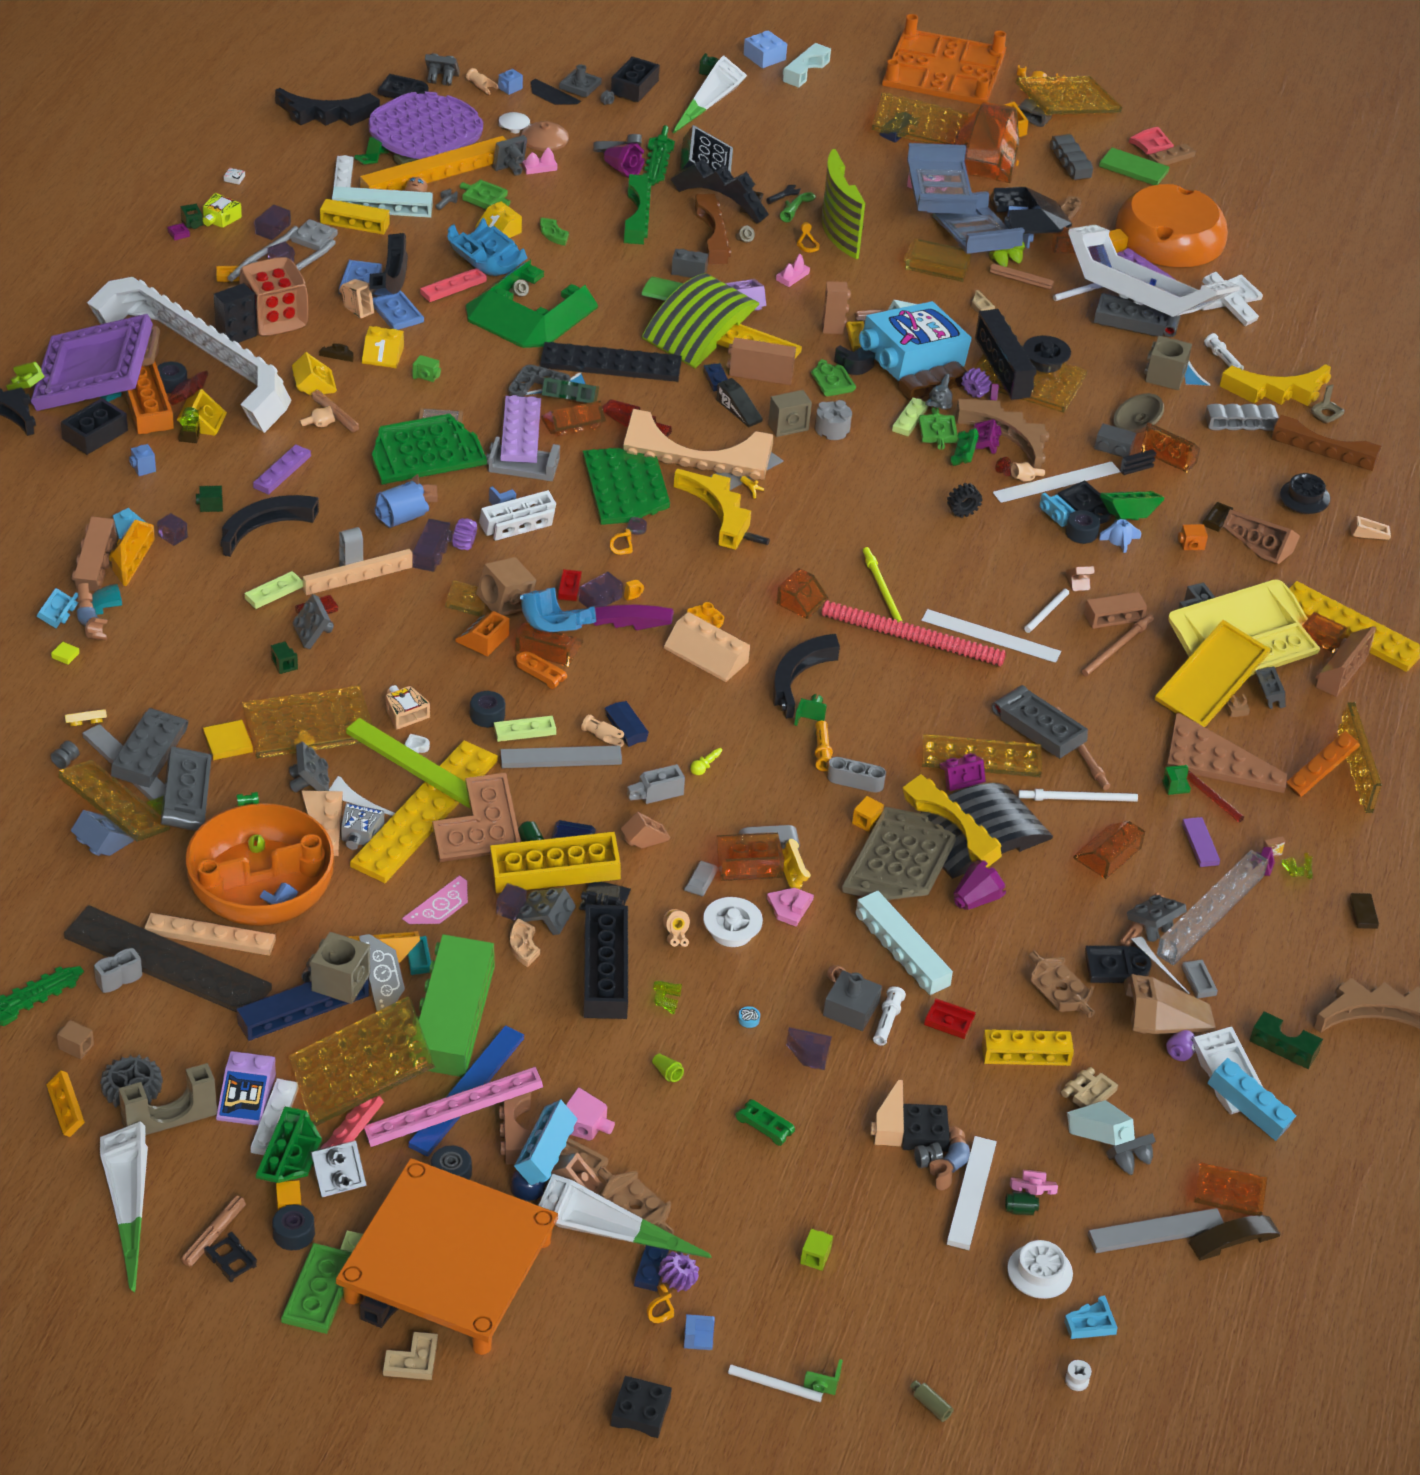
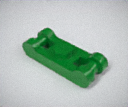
[951,428,979,466]
[235,792,259,807]
[735,1099,795,1146]

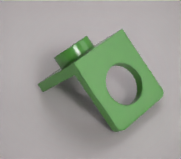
[804,1359,843,1395]

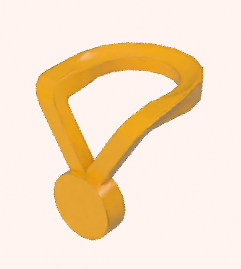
[797,222,820,253]
[609,529,633,555]
[647,1284,674,1323]

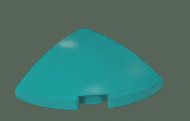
[91,584,122,615]

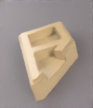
[971,290,995,314]

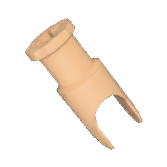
[466,68,499,95]
[581,714,624,747]

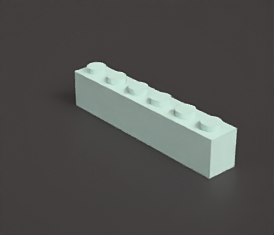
[332,186,433,218]
[856,891,953,995]

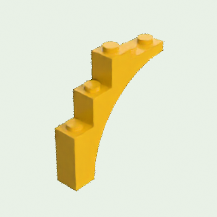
[1220,364,1331,406]
[674,469,751,550]

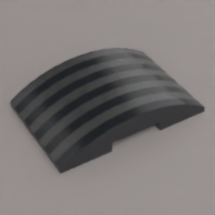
[920,783,1053,879]

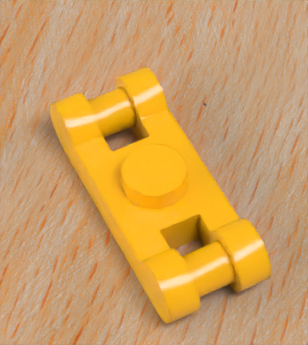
[777,839,811,889]

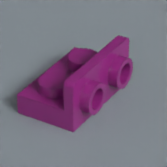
[974,419,1002,454]
[940,754,986,791]

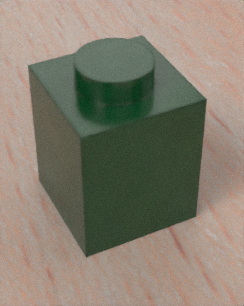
[196,485,223,512]

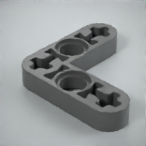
[593,134,642,152]
[509,365,571,397]

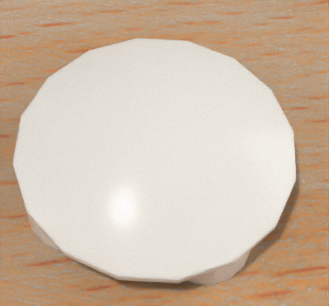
[498,112,530,134]

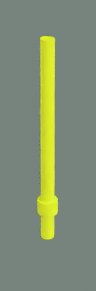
[863,547,902,622]

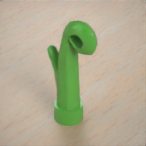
[780,192,816,222]

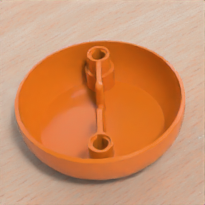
[1115,184,1228,267]
[186,803,334,926]

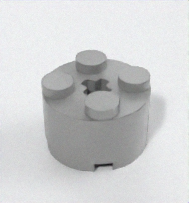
[815,400,852,440]

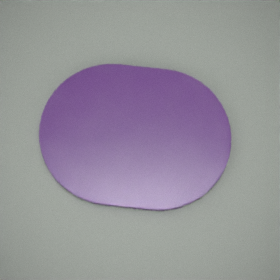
[368,91,483,159]

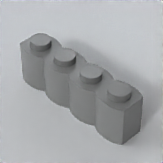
[1205,404,1279,430]

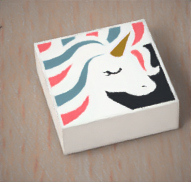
[224,168,245,184]

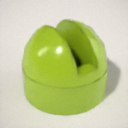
[248,835,265,853]

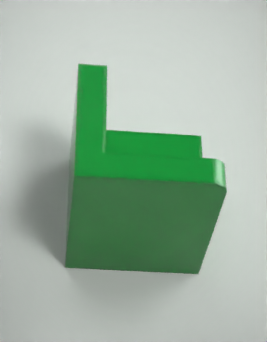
[1162,765,1191,795]

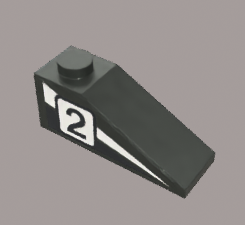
[716,378,763,427]

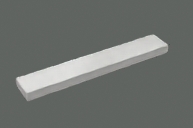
[947,1136,997,1250]

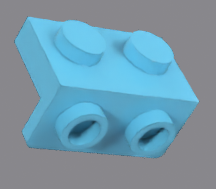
[1039,493,1075,527]
[37,588,79,629]

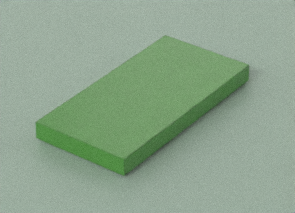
[1099,148,1170,185]
[281,1243,352,1334]

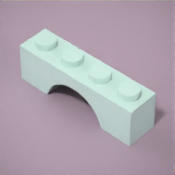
[783,43,831,88]

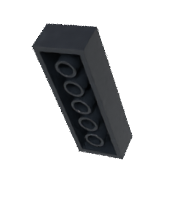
[975,309,1036,400]
[584,904,628,1019]

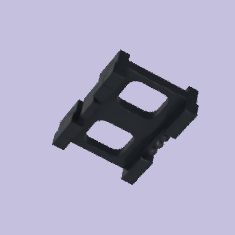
[204,1231,257,1283]

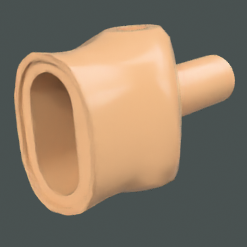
[300,406,335,427]
[1011,462,1045,482]

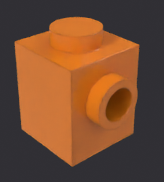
[1178,524,1208,550]

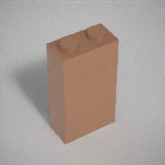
[727,337,796,385]

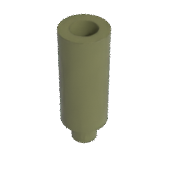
[910,1380,954,1422]

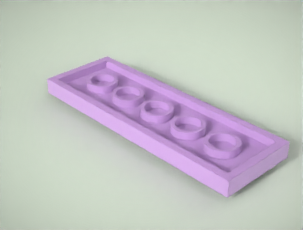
[501,395,541,463]

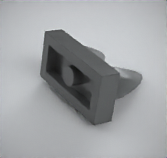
[1106,1133,1156,1175]

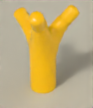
[740,476,764,499]

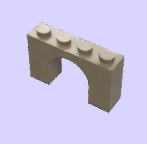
[119,1063,217,1135]

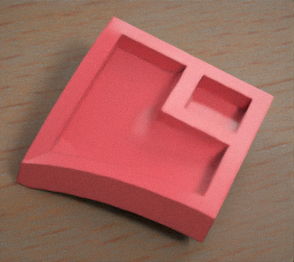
[1129,127,1174,155]

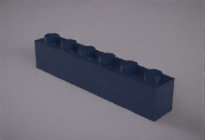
[237,980,369,1041]

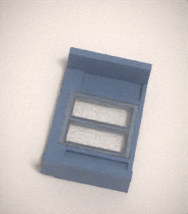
[907,143,978,214]
[933,191,1025,254]

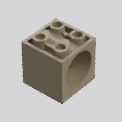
[1144,336,1192,390]
[309,932,370,1004]

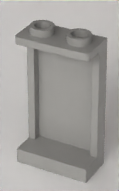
[486,437,560,481]

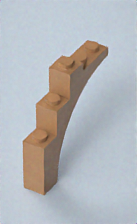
[956,399,1049,469]
[1314,978,1420,1033]

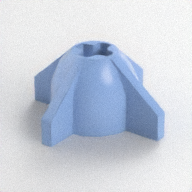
[1099,519,1141,553]

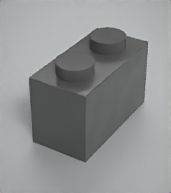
[671,249,708,278]
[1094,424,1136,457]

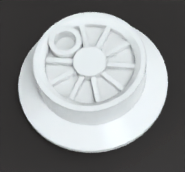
[703,897,763,947]
[1008,1240,1073,1299]

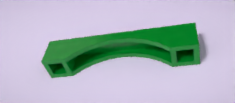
[624,174,651,245]

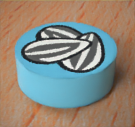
[738,1006,760,1028]

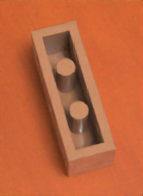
[822,282,851,334]
[1084,592,1147,629]

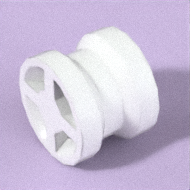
[1065,1360,1092,1391]

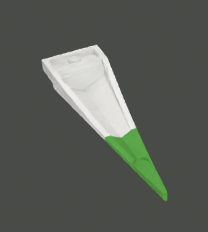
[673,56,747,133]
[100,1121,148,1293]
[538,1174,712,1258]

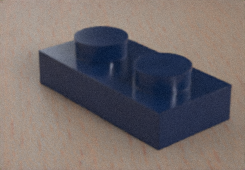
[703,363,728,391]
[634,1245,669,1292]

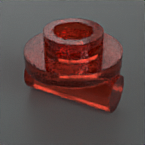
[995,457,1011,476]

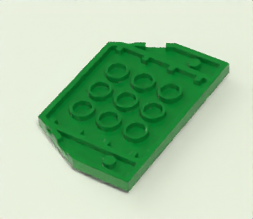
[372,414,487,485]
[583,448,670,525]

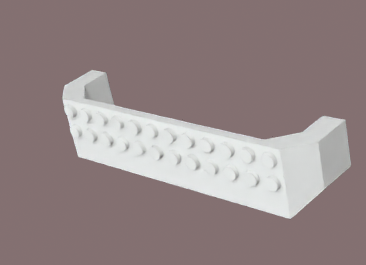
[87,277,292,433]

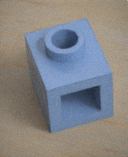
[498,69,523,95]
[129,444,156,476]

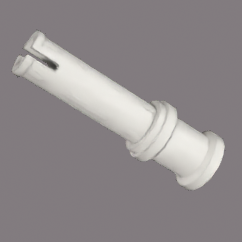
[1204,333,1244,370]
[873,986,906,1045]

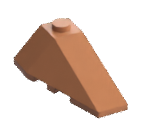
[1223,510,1300,564]

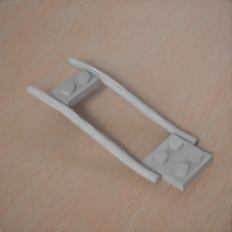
[228,219,338,282]

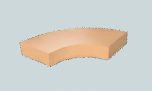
[510,918,540,967]

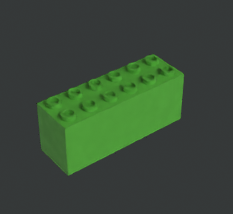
[409,934,495,1077]

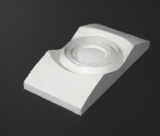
[1193,1027,1263,1115]

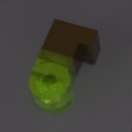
[179,407,200,444]

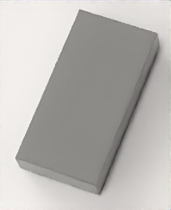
[1182,960,1218,998]

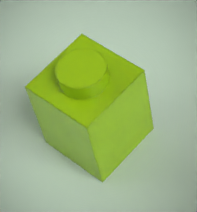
[800,1229,833,1271]

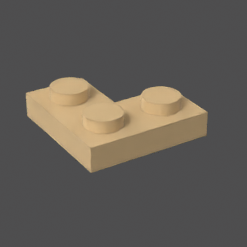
[383,1332,438,1380]

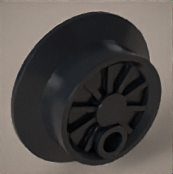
[1023,335,1071,373]
[1280,473,1330,514]

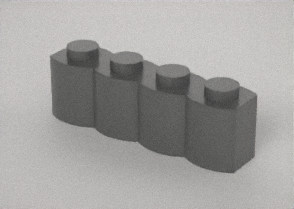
[1050,134,1093,180]

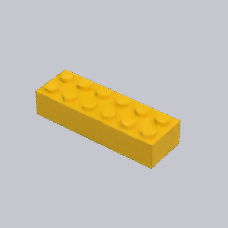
[490,832,621,893]

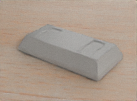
[684,861,718,897]

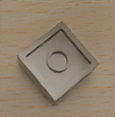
[768,390,812,437]

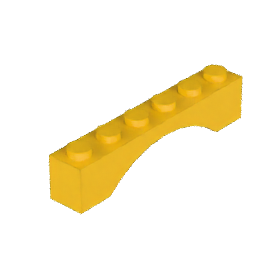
[902,774,1002,868]

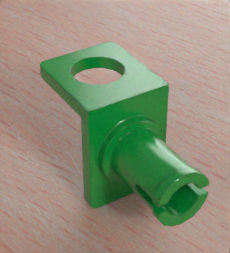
[354,137,389,164]
[794,694,827,726]

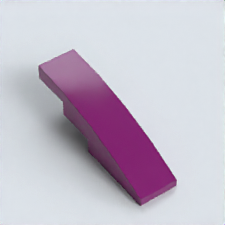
[594,605,674,630]

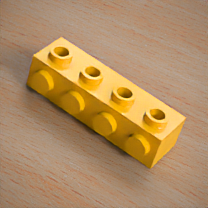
[982,1029,1074,1066]

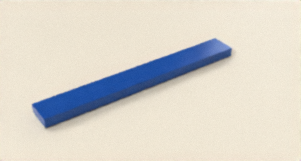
[409,1025,524,1157]

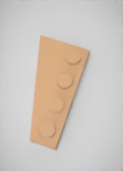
[302,791,343,856]

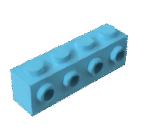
[1208,1058,1297,1141]
[514,1100,577,1185]

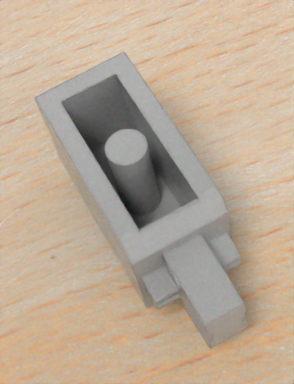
[627,764,685,804]

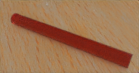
[1187,771,1244,823]

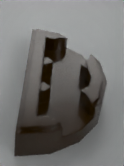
[319,343,354,362]

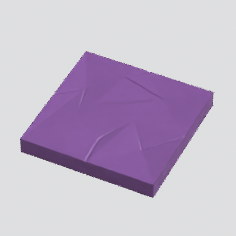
[31,314,153,411]

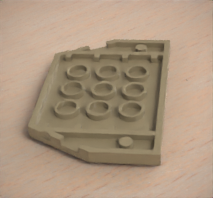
[842,807,956,900]

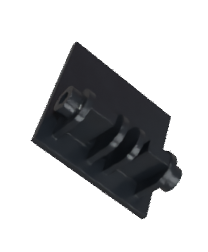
[579,881,631,911]

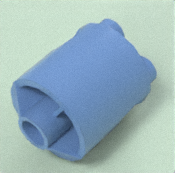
[374,481,429,528]

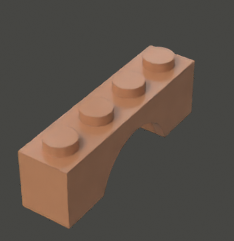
[499,1092,532,1164]

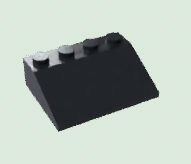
[679,125,733,173]

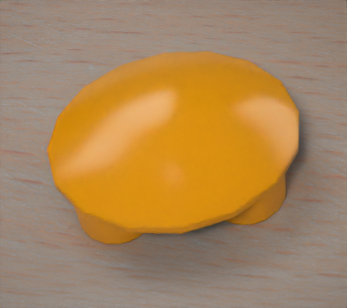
[687,602,724,628]

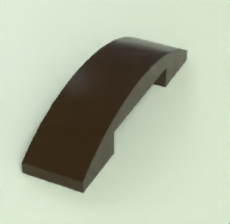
[1189,1215,1280,1261]

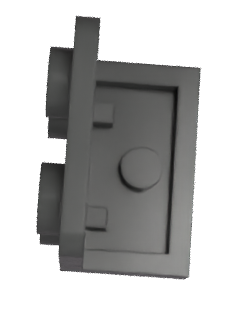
[516,887,576,935]

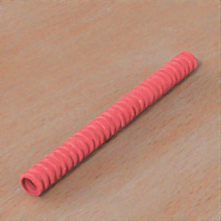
[822,600,1006,667]

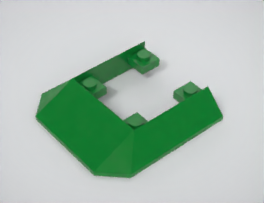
[465,259,598,348]

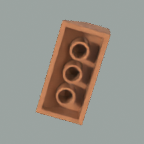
[1316,626,1376,697]

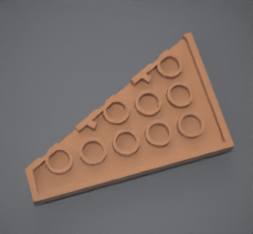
[1167,713,1287,793]

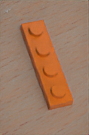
[1287,730,1360,797]

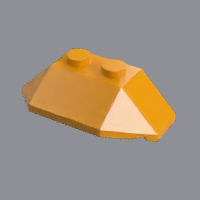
[109,520,155,586]
[348,931,420,963]

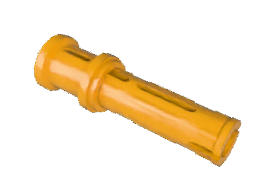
[815,721,833,771]

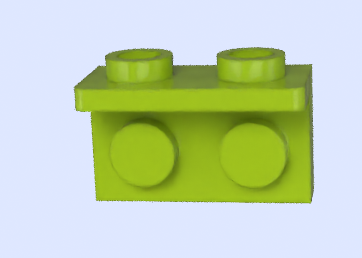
[6,362,45,391]

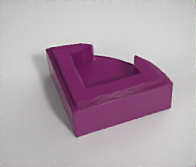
[990,383,999,400]

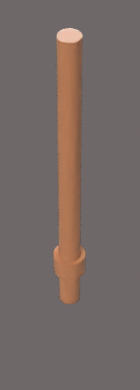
[1082,614,1154,676]
[1056,707,1110,790]

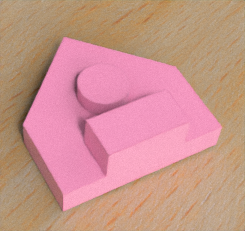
[767,888,814,927]
[1010,1170,1058,1195]

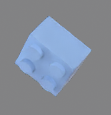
[744,30,787,68]

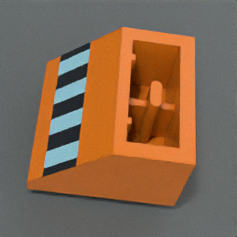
[455,611,510,657]

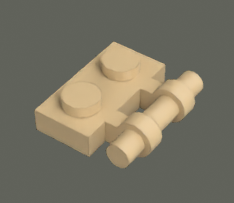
[1061,1067,1118,1108]

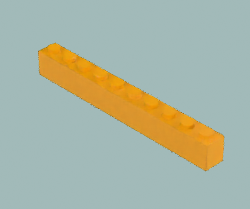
[360,136,506,191]

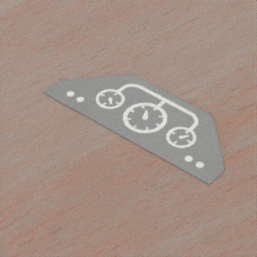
[359,934,405,1016]

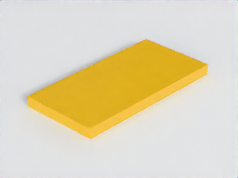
[1155,620,1270,727]

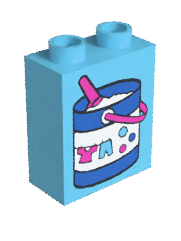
[859,301,972,381]

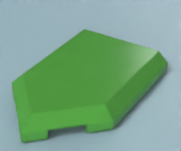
[811,359,856,396]

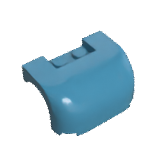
[447,218,527,276]
[520,588,596,632]

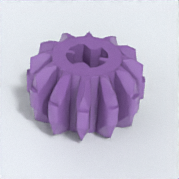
[961,368,992,398]
[452,518,477,550]
[658,1251,700,1292]

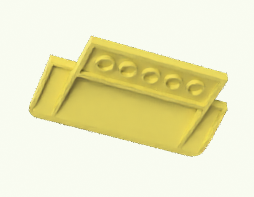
[1168,580,1320,676]

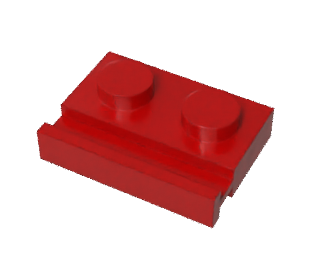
[924,998,976,1039]

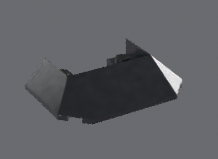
[990,187,1072,234]

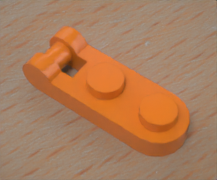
[516,652,567,689]

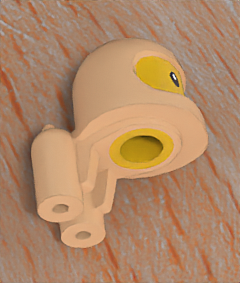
[663,909,690,947]

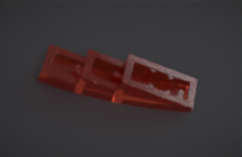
[168,370,208,406]
[601,399,672,437]

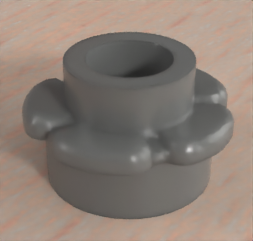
[600,90,615,105]

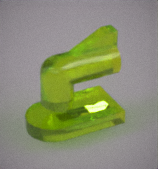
[1282,853,1313,879]
[653,981,682,1014]

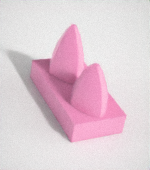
[522,148,557,174]
[776,254,810,287]

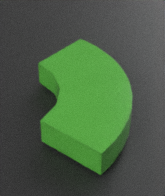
[540,217,569,246]

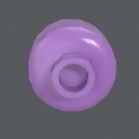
[1166,1030,1196,1061]

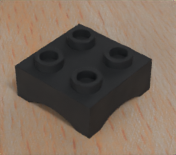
[903,1104,950,1152]
[611,1376,672,1438]

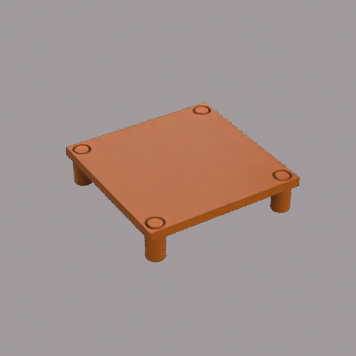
[882,14,1007,106]
[336,1158,558,1355]

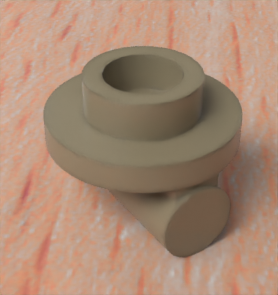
[736,226,755,242]
[510,280,529,297]

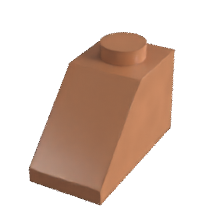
[621,812,671,848]
[551,1152,604,1194]

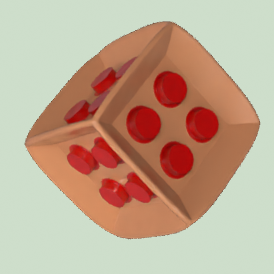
[239,257,308,336]

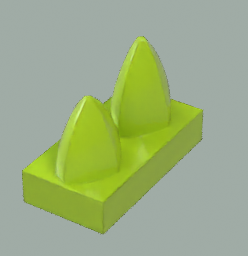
[989,242,1025,267]

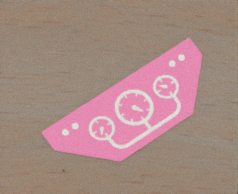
[402,876,468,924]

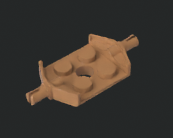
[1029,951,1095,1018]

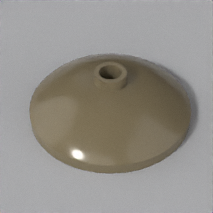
[1114,393,1164,433]

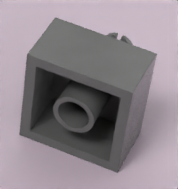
[823,971,882,1031]

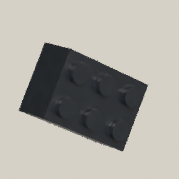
[611,56,660,102]
[214,283,257,343]
[61,398,128,455]

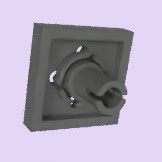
[559,64,602,97]
[292,594,334,649]

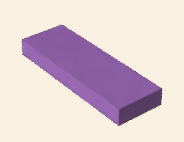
[1182,817,1220,867]

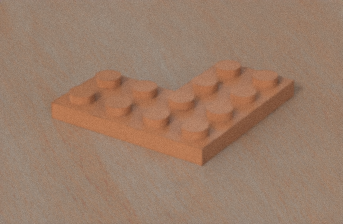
[432,773,521,862]

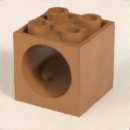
[476,557,536,615]

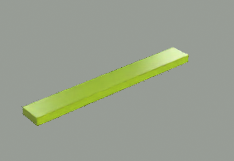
[346,718,471,809]

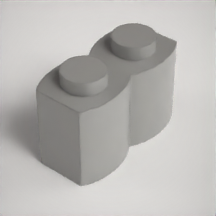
[94,948,142,993]

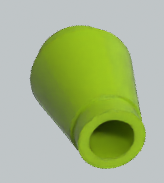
[652,1053,684,1082]

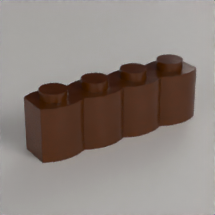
[899,361,968,401]

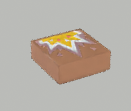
[1261,836,1286,857]

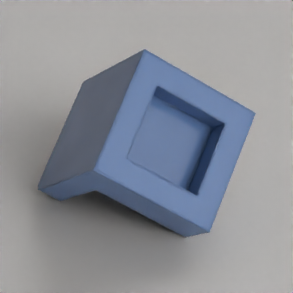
[489,486,516,505]
[259,883,298,905]
[684,1314,715,1350]

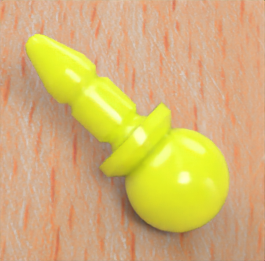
[690,748,722,775]

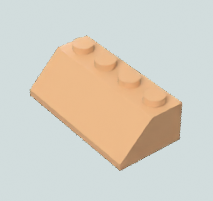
[664,612,750,682]

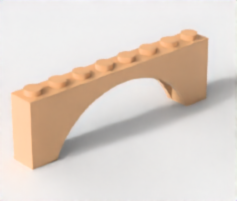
[623,409,773,480]

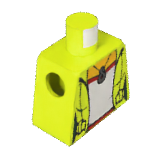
[203,193,242,228]

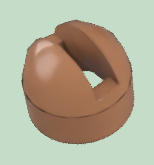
[827,965,845,982]

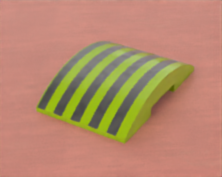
[822,149,865,259]
[642,273,759,369]

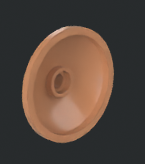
[521,121,569,151]

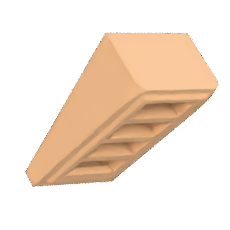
[1350,516,1391,540]

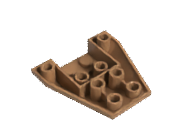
[1123,974,1216,1034]

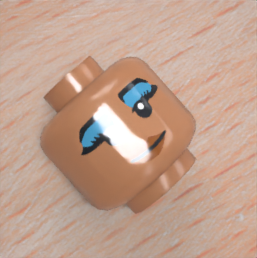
[404,177,428,192]

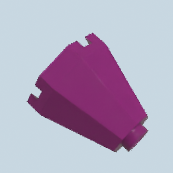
[604,143,645,178]
[954,860,1006,910]

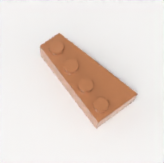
[72,516,118,591]

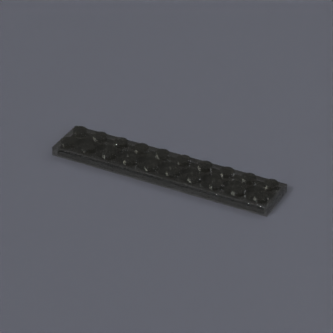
[64,905,272,1013]

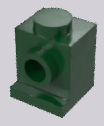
[699,53,720,76]
[180,203,203,229]
[271,641,298,674]

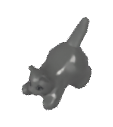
[925,374,953,410]

